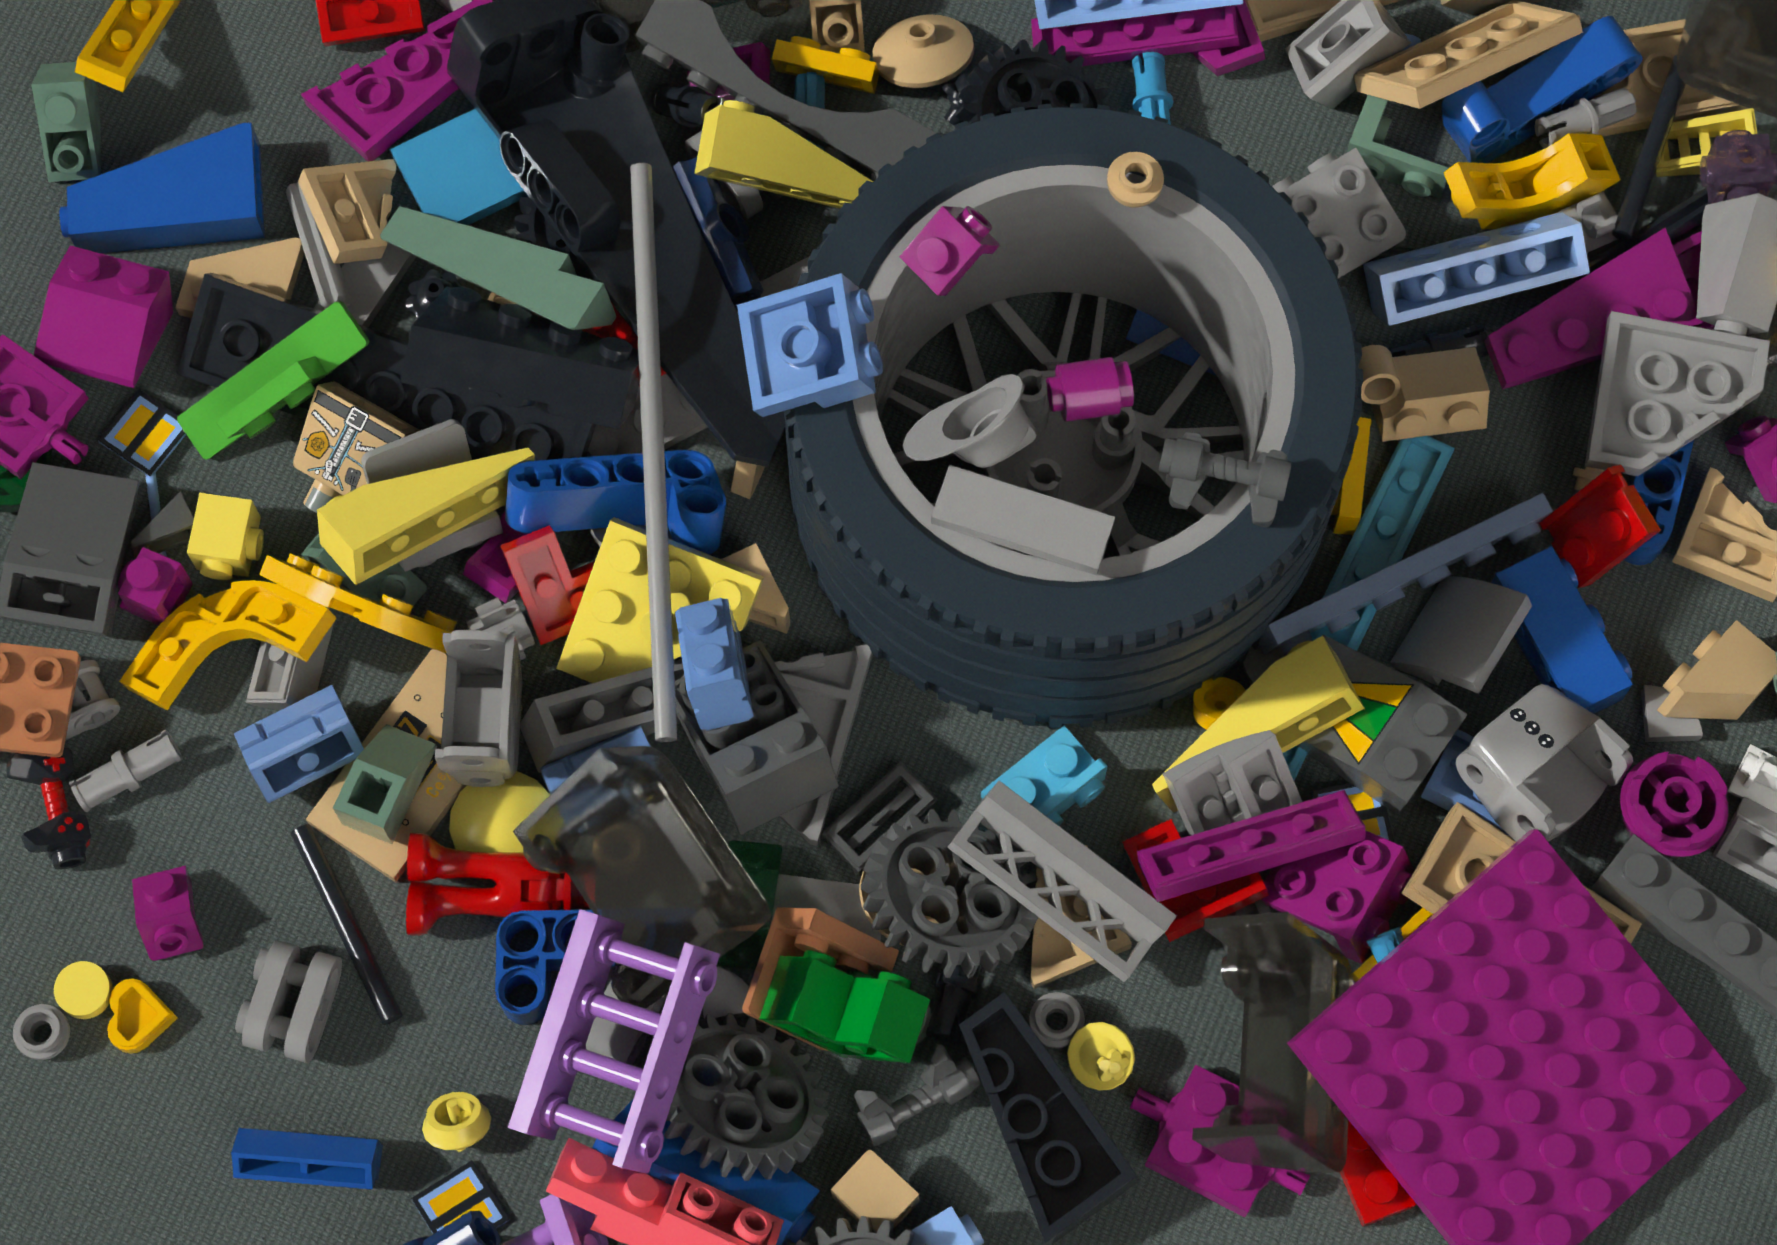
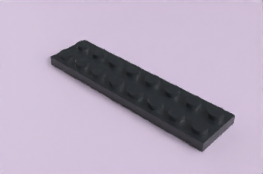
[177,273,596,461]

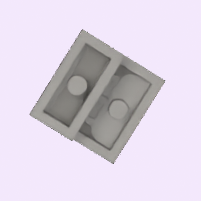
[1390,576,1532,694]
[1162,730,1302,836]

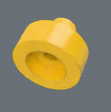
[1193,677,1246,730]

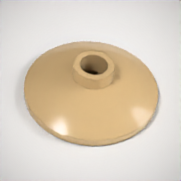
[873,15,974,88]

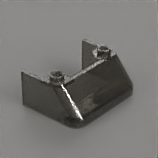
[1192,912,1354,1174]

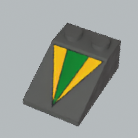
[1297,635,1467,815]

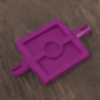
[0,334,89,480]
[1129,1064,1311,1218]

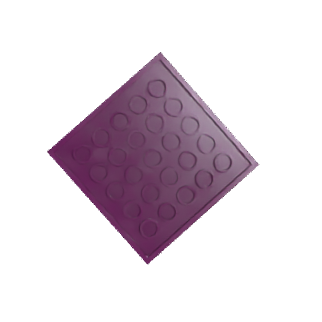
[1287,829,1747,1245]

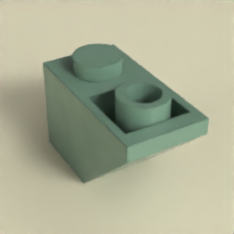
[31,62,101,182]
[333,724,437,844]

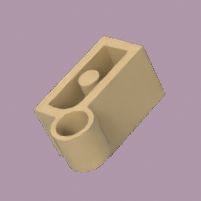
[1358,345,1490,442]

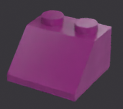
[34,245,173,388]

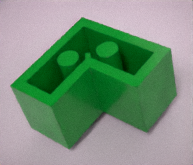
[759,950,930,1063]

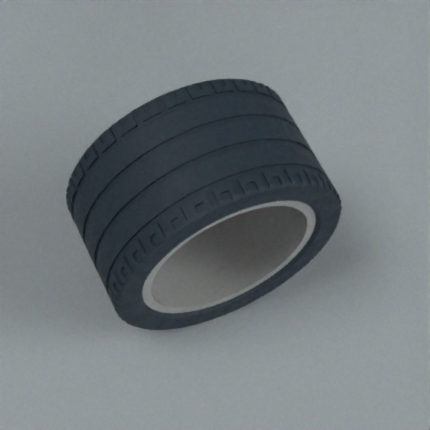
[784,103,1363,728]

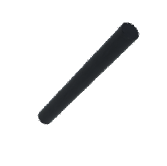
[1612,54,1693,241]
[291,824,403,1025]

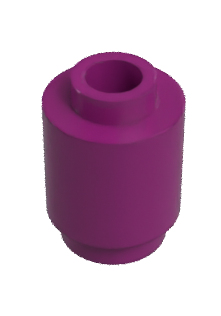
[1046,357,1134,422]

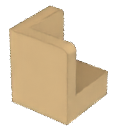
[831,1150,919,1233]

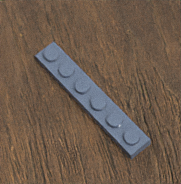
[1258,493,1553,656]

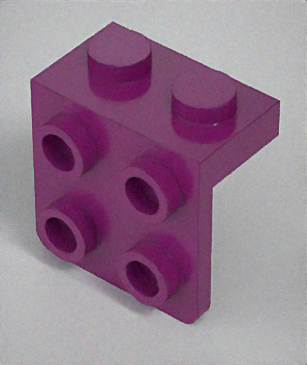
[1262,830,1415,964]

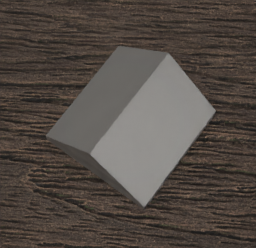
[1285,0,1411,109]

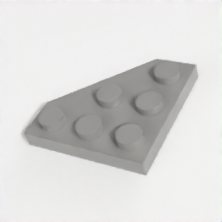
[1585,311,1770,476]

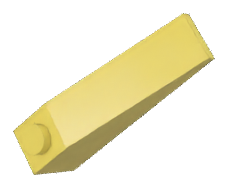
[695,100,873,209]
[317,448,535,585]
[1152,635,1365,813]

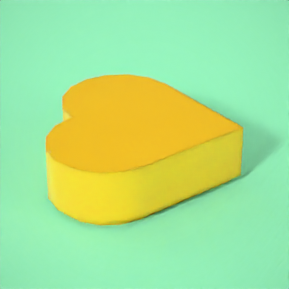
[107,979,178,1054]

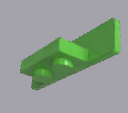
[177,301,369,460]

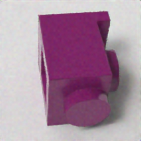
[118,547,193,626]

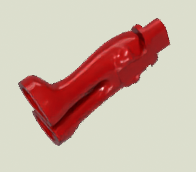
[406,833,598,936]

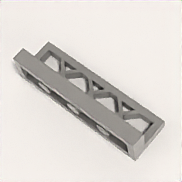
[947,781,1176,982]

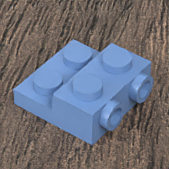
[737,273,883,417]

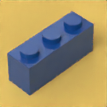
[1491,546,1633,714]

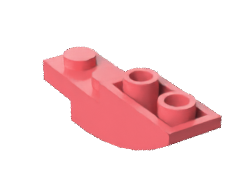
[546,1138,784,1245]

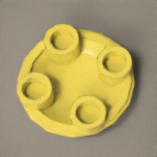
[449,771,559,855]

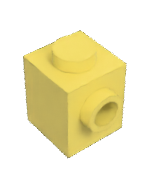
[187,493,264,580]

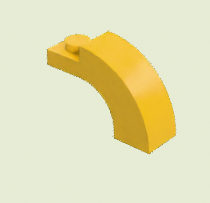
[1443,133,1621,230]

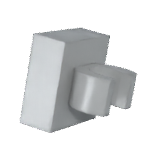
[1558,191,1622,259]

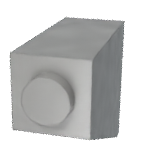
[1696,193,1777,336]

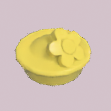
[1067,1022,1135,1091]
[422,1092,491,1153]

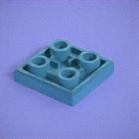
[390,109,528,225]

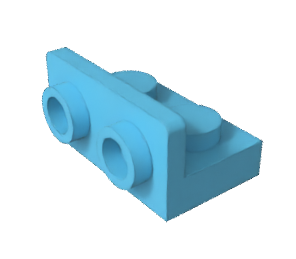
[981,725,1108,826]

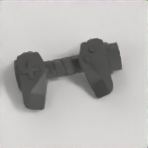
[1158,432,1292,528]
[854,1045,981,1148]

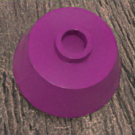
[1620,752,1728,858]

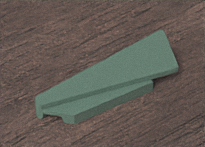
[380,206,617,330]

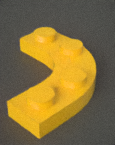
[259,553,457,654]
[119,580,337,710]

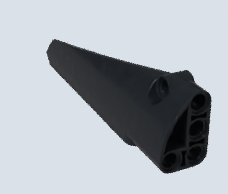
[447,0,785,467]

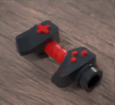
[6,748,91,870]

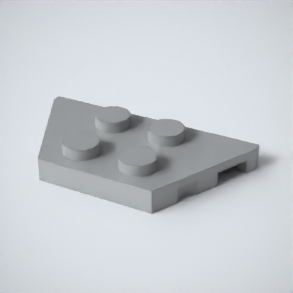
[774,645,873,846]

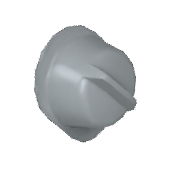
[903,374,1036,468]

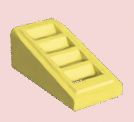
[1656,108,1763,177]

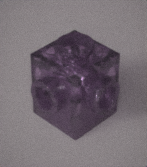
[1700,130,1777,204]

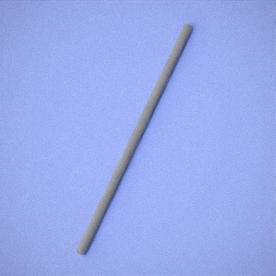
[630,163,677,742]

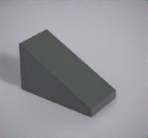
[131,491,194,560]

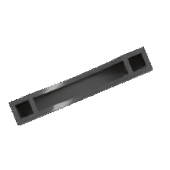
[635,0,936,182]
[1590,834,1777,1020]

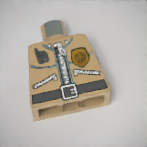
[293,381,420,513]

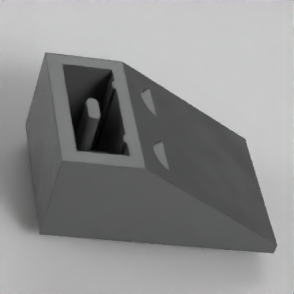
[0,462,140,638]
[675,640,839,835]

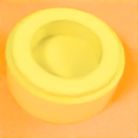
[54,961,113,1019]

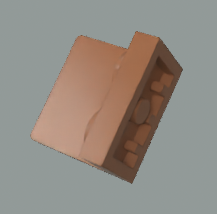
[0,643,81,757]
[742,907,899,1051]

